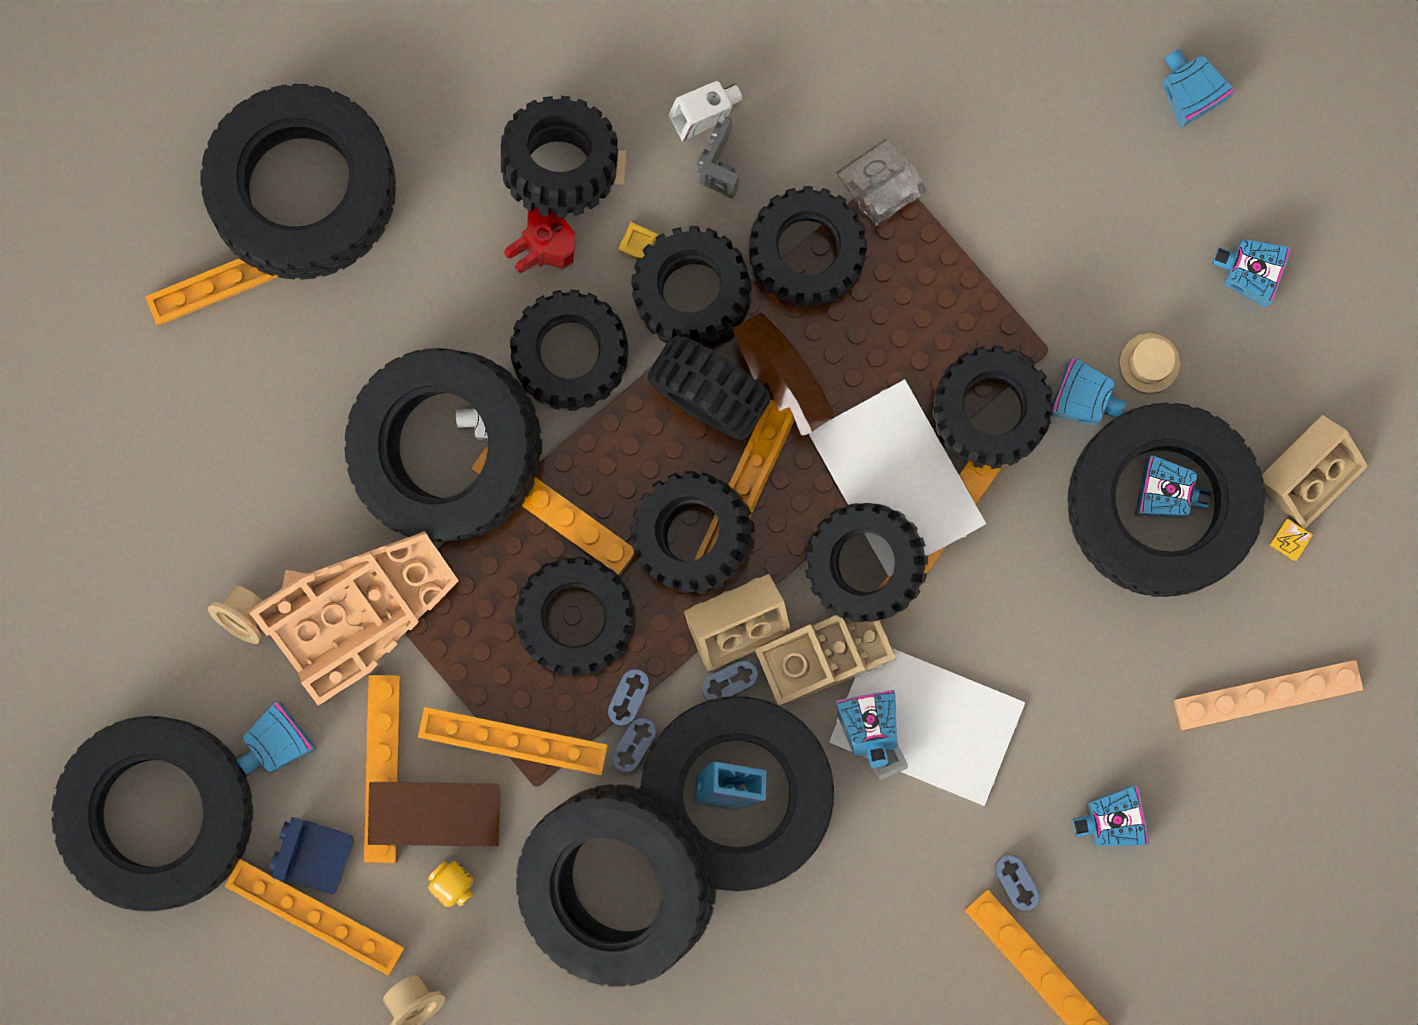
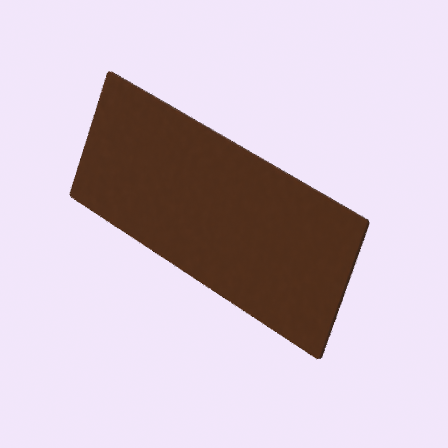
[405,169,1048,787]

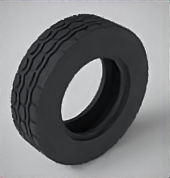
[200,84,396,280]
[344,348,542,542]
[1067,402,1266,597]
[640,696,834,891]
[51,716,253,912]
[516,784,717,987]

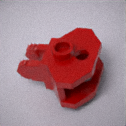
[504,208,575,274]

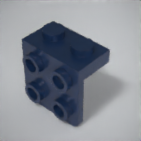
[269,817,354,894]

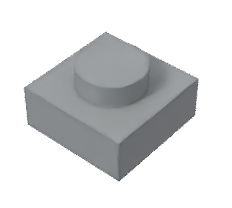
[866,744,908,781]

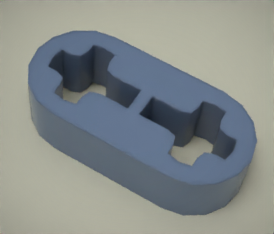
[702,661,758,700]
[608,669,649,726]
[612,718,656,772]
[995,855,1039,911]

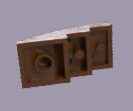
[732,312,835,435]
[368,782,500,846]

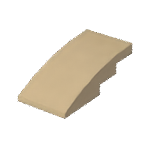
[755,615,897,706]

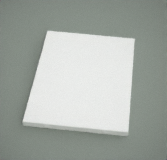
[808,379,986,578]
[829,649,1025,806]

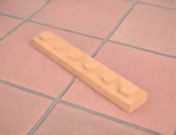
[1174,660,1363,730]

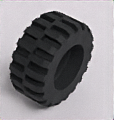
[500,96,618,218]
[749,186,867,309]
[631,226,752,346]
[510,289,629,411]
[648,335,770,440]
[932,345,1054,469]
[630,471,755,594]
[804,503,928,622]
[515,556,635,677]

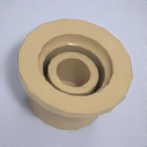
[1119,333,1181,394]
[208,586,263,644]
[383,975,445,1025]

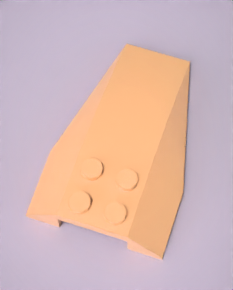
[249,531,459,706]

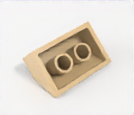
[1262,415,1368,529]
[684,574,791,672]

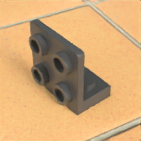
[697,116,739,199]

